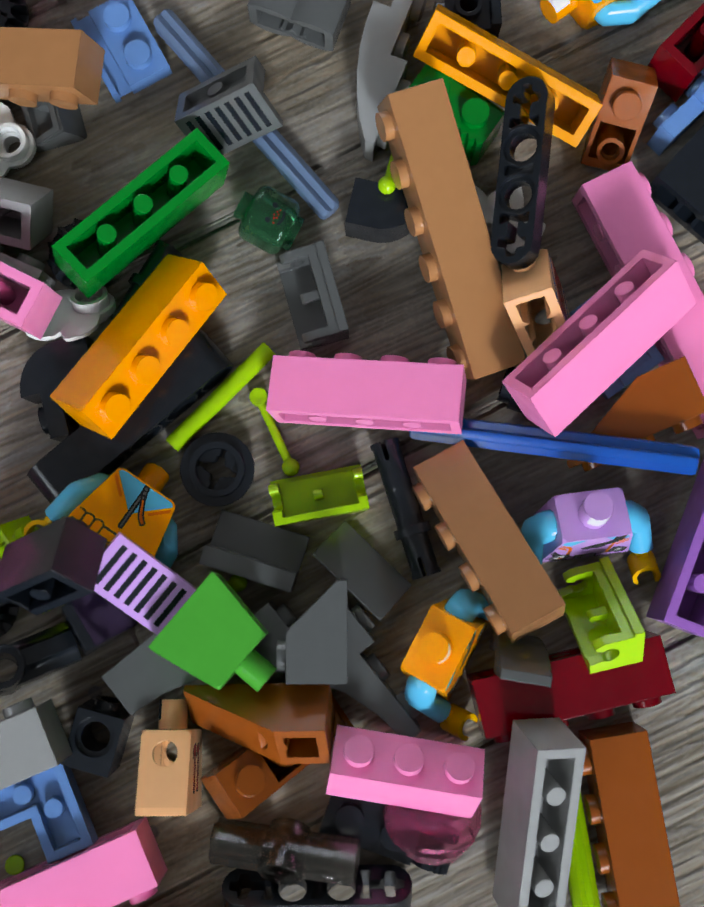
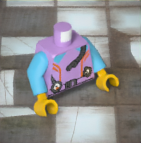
[521,487,661,585]

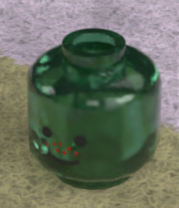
[233,185,305,255]

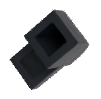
[345,177,410,243]
[20,336,95,442]

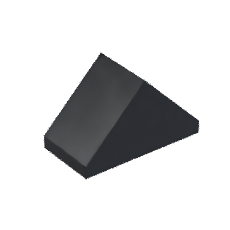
[61,591,138,656]

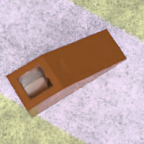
[567,356,704,472]
[183,683,335,764]
[200,695,354,819]

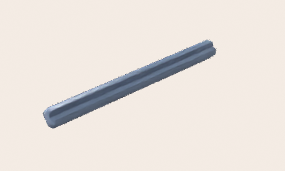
[153,9,339,220]

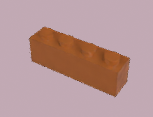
[578,721,680,907]

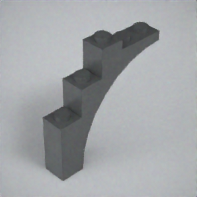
[101,600,421,737]

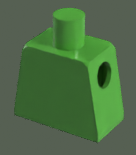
[148,572,277,692]

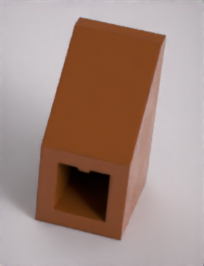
[581,57,659,171]

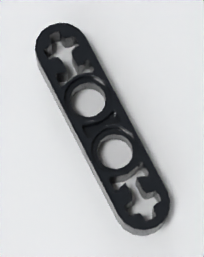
[490,76,555,270]
[222,864,412,907]

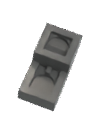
[489,629,552,687]

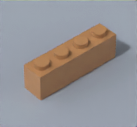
[0,27,105,110]
[412,440,566,643]

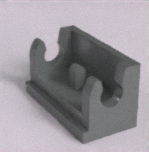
[277,240,349,351]

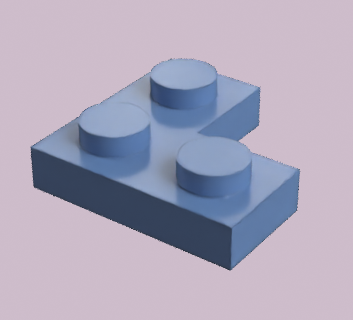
[647,68,704,156]
[0,763,98,864]

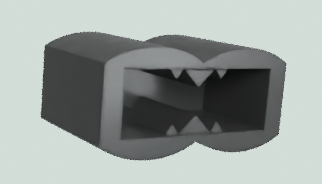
[247,0,351,51]

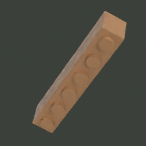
[375,78,526,380]

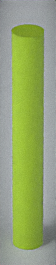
[166,342,276,452]

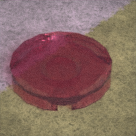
[383,804,482,866]

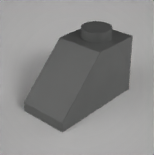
[276,578,348,684]

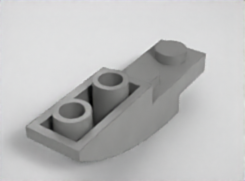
[357,0,427,162]

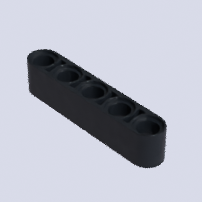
[27,330,233,504]

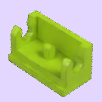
[268,464,370,527]
[558,556,645,674]

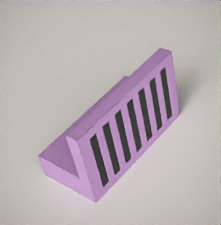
[94,531,197,635]

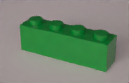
[52,128,230,299]

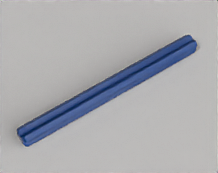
[409,418,700,475]

